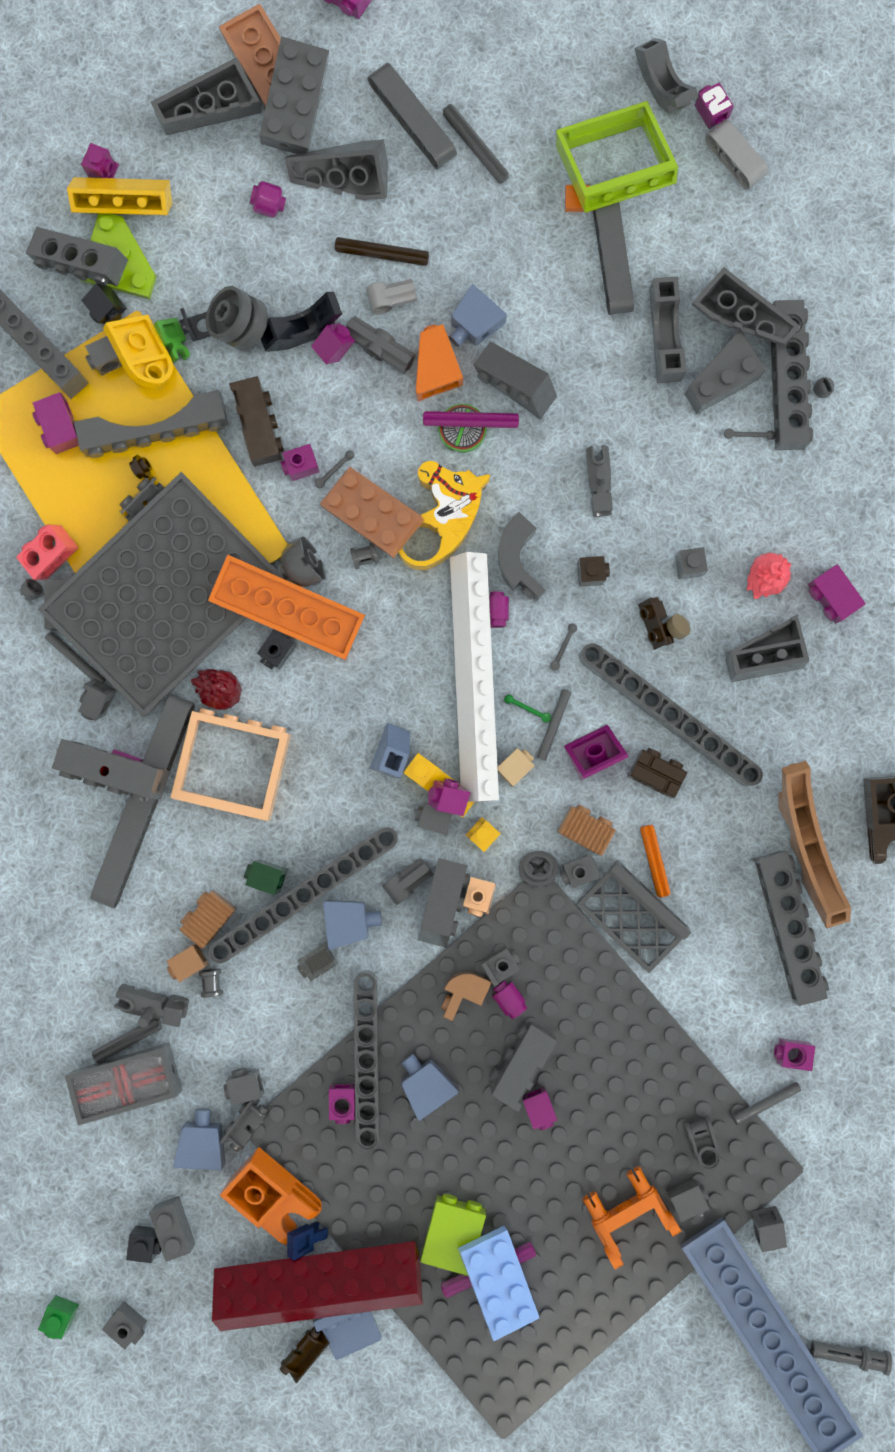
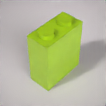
[420,1194,486,1276]

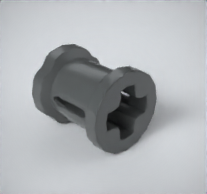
[350,543,379,569]
[198,969,223,998]

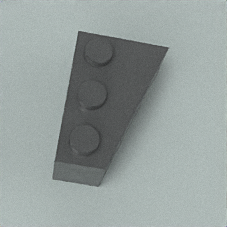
[473,341,557,419]
[725,614,810,682]

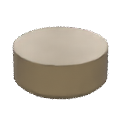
[666,614,691,639]

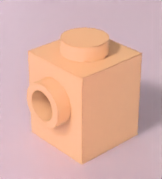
[463,877,496,917]

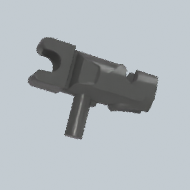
[586,445,613,517]
[114,983,189,1028]

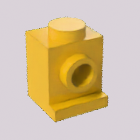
[466,817,501,852]

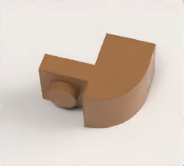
[441,971,491,1021]

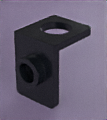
[179,308,211,342]

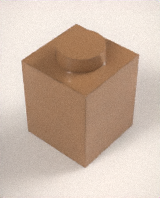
[167,944,209,983]

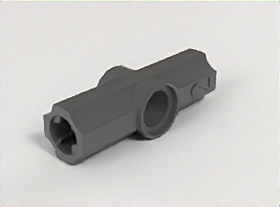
[346,316,416,374]

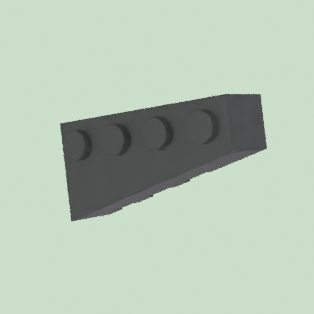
[151,58,262,135]

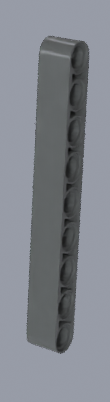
[579,643,763,786]
[90,694,195,909]
[209,827,398,963]

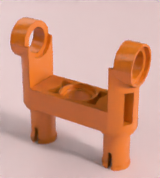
[582,1166,682,1270]

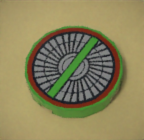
[438,404,486,453]

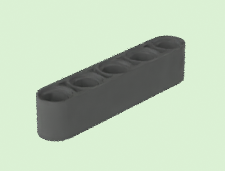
[367,62,457,169]
[593,202,634,315]

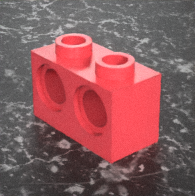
[16,524,79,580]

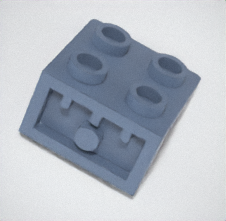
[313,1312,382,1360]

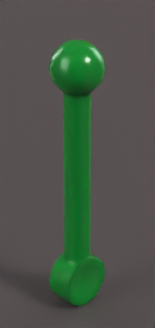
[504,694,551,723]

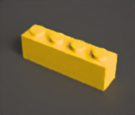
[67,177,172,215]

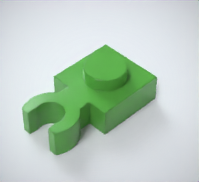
[153,317,190,363]

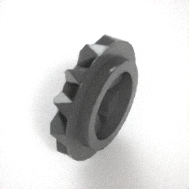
[519,851,559,888]

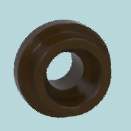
[129,455,152,479]

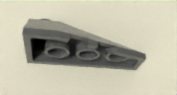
[285,139,388,200]

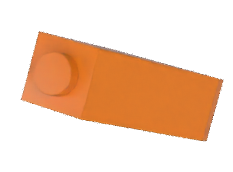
[416,324,463,401]

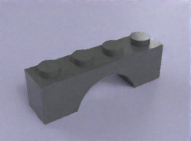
[649,276,686,383]

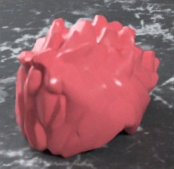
[746,552,791,599]

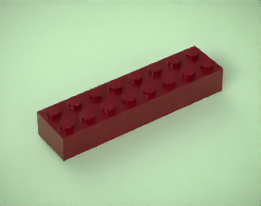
[212,1241,423,1331]

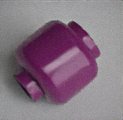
[249,181,286,218]

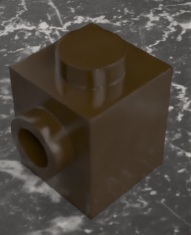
[577,556,610,587]

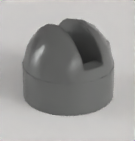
[813,377,835,398]
[20,579,43,601]

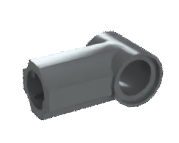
[382,858,434,906]

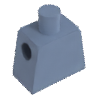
[449,284,507,347]
[323,900,382,950]
[401,1054,459,1121]
[173,1108,226,1170]

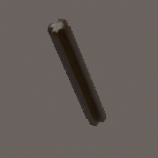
[335,237,429,266]

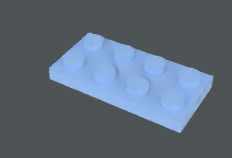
[458,1226,539,1341]

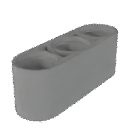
[705,120,768,189]

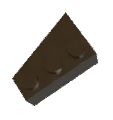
[229,376,284,467]

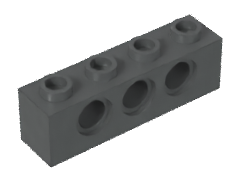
[26,227,128,286]

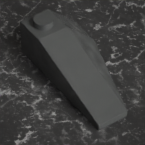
[692,267,801,346]

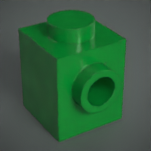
[38,1295,79,1340]

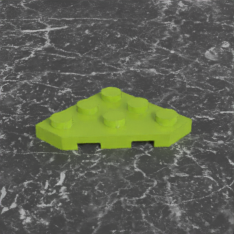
[80,213,157,300]

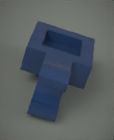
[287,1222,328,1261]

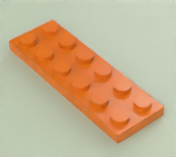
[208,554,365,660]

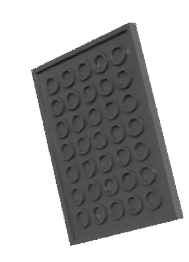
[37,472,286,717]

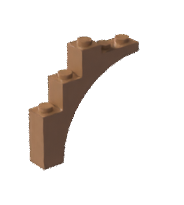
[778,761,851,929]

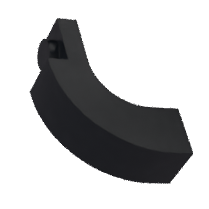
[261,292,342,352]

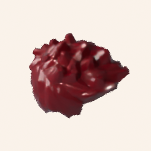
[191,669,242,710]

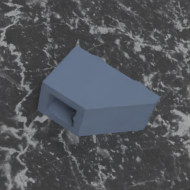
[369,723,410,778]

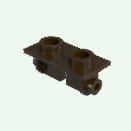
[638,597,675,650]
[279,1326,330,1383]

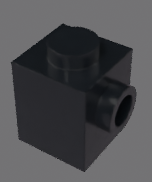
[81,283,127,324]
[257,629,296,670]
[126,1225,161,1263]

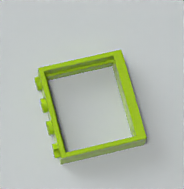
[556,101,678,213]

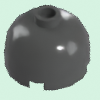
[280,536,326,587]

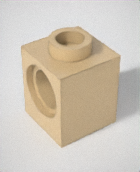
[497,748,535,787]

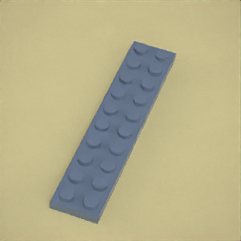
[680,1217,863,1452]

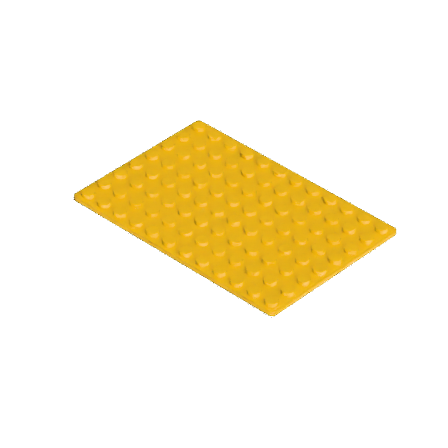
[0,311,287,573]

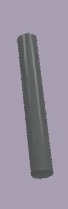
[45,631,106,683]
[537,689,572,761]
[732,1082,801,1125]

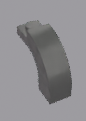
[634,38,699,113]
[498,512,546,601]

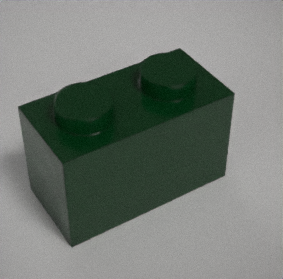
[244,859,288,895]

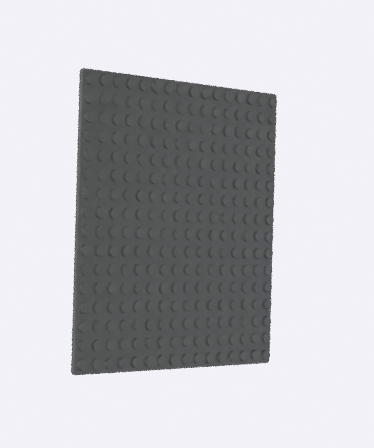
[247,868,803,1439]

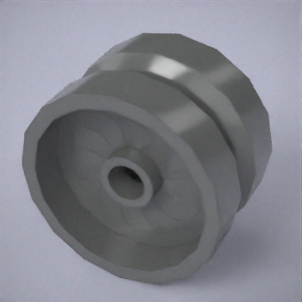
[206,286,268,351]

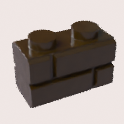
[627,748,687,799]

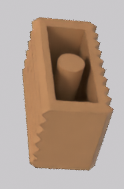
[557,804,616,856]
[179,890,237,949]

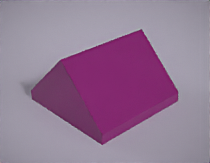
[564,724,628,780]

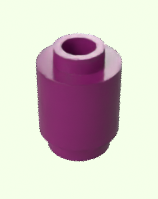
[489,591,509,628]
[492,980,528,1019]

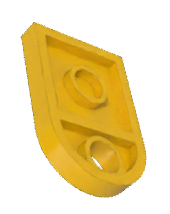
[103,315,173,388]

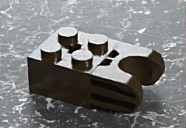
[863,776,895,864]

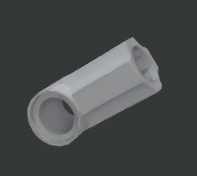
[366,279,417,315]

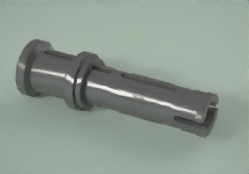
[810,1340,892,1376]

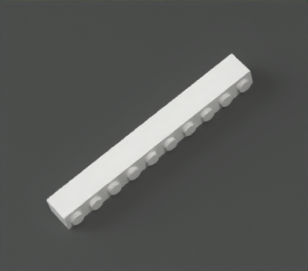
[450,552,499,802]

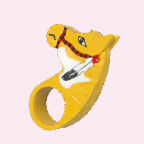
[398,461,490,570]

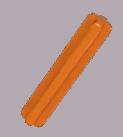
[640,825,671,898]

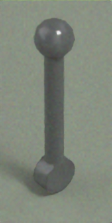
[724,428,775,440]
[315,450,354,488]
[550,623,577,671]

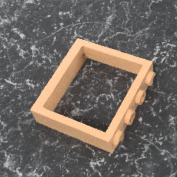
[170,708,291,821]

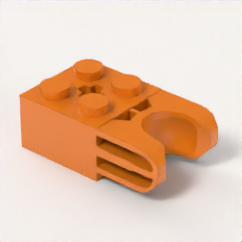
[219,1147,322,1245]

